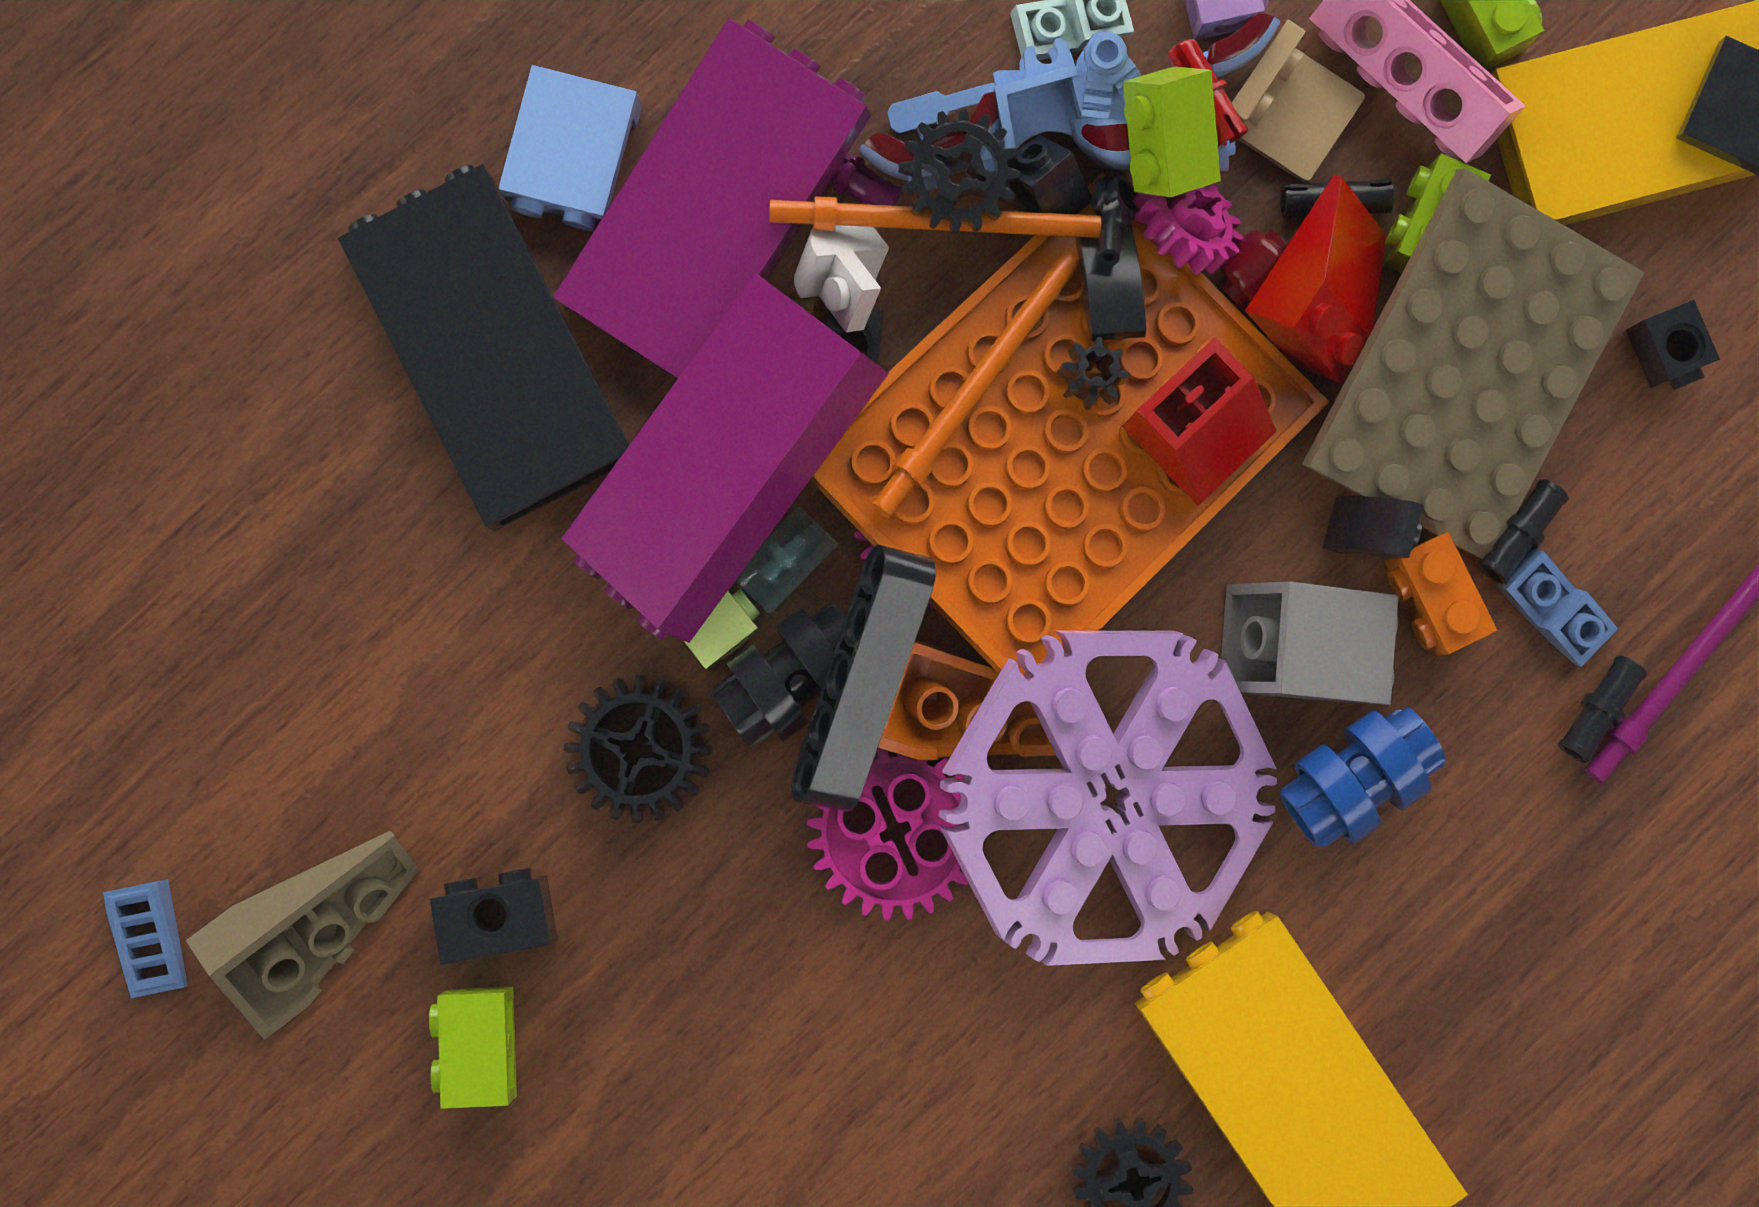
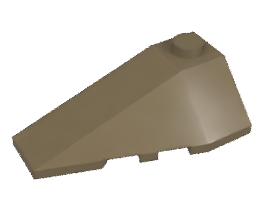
[186,831,419,1040]

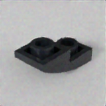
[1075,224,1147,341]
[1322,496,1423,559]

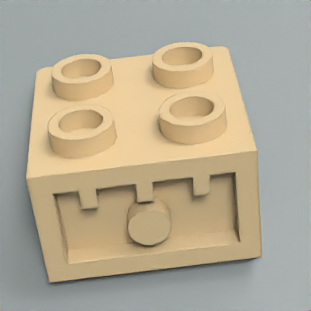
[1232,19,1365,183]

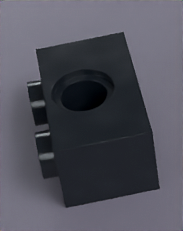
[429,868,558,965]

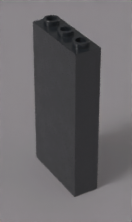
[338,164,630,532]

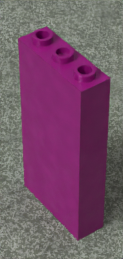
[553,17,871,378]
[561,273,889,643]

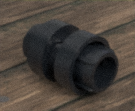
[711,603,846,746]

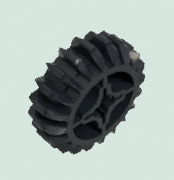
[564,675,713,823]

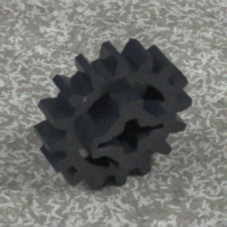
[898,109,1021,234]
[1072,1117,1193,1207]

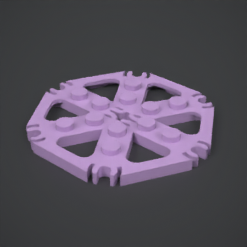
[939,631,1277,966]

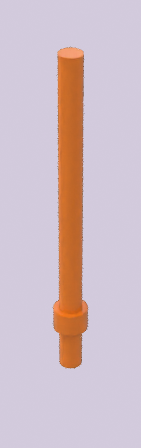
[769,196,1101,238]
[871,251,1080,518]

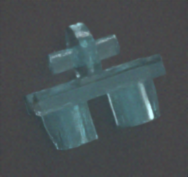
[736,506,839,615]

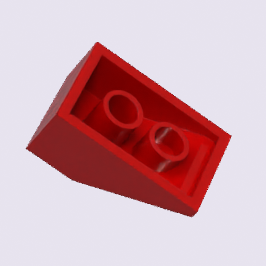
[1245,175,1387,384]

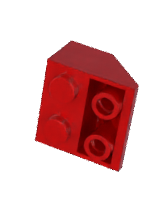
[1122,337,1276,506]

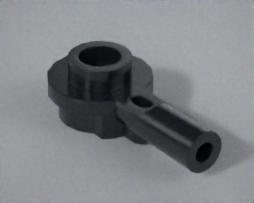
[1091,175,1139,266]

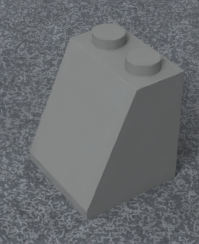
[1221,581,1398,705]

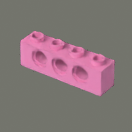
[1309,0,1526,163]

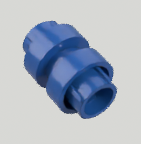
[1280,707,1446,848]

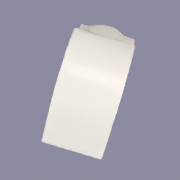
[794,225,889,332]

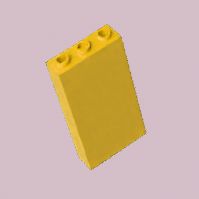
[1491,0,1759,226]
[1134,911,1468,1207]

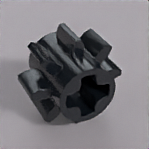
[1057,337,1130,410]

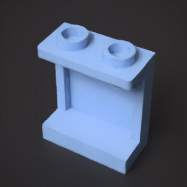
[498,65,642,231]

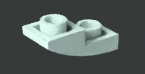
[1010,0,1134,60]

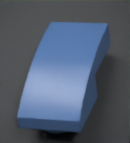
[1496,549,1618,667]

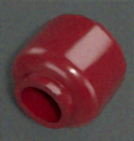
[1220,229,1288,310]

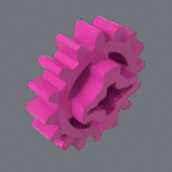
[1132,184,1243,275]

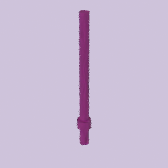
[1585,564,1759,784]

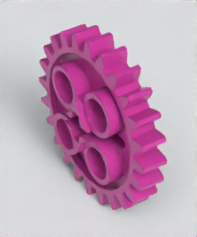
[807,748,968,921]

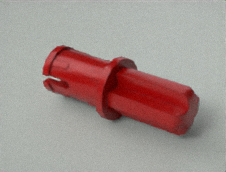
[1167,39,1248,149]

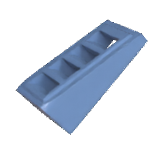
[103,879,188,998]

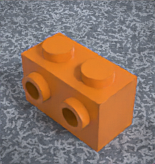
[1384,532,1498,657]

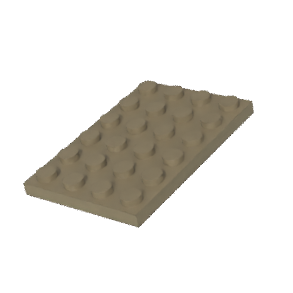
[1302,169,1645,560]

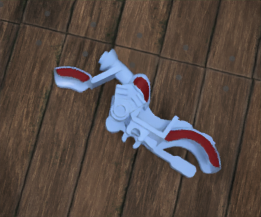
[858,12,1280,191]

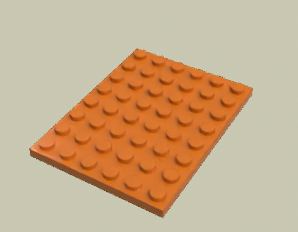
[810,173,1329,675]

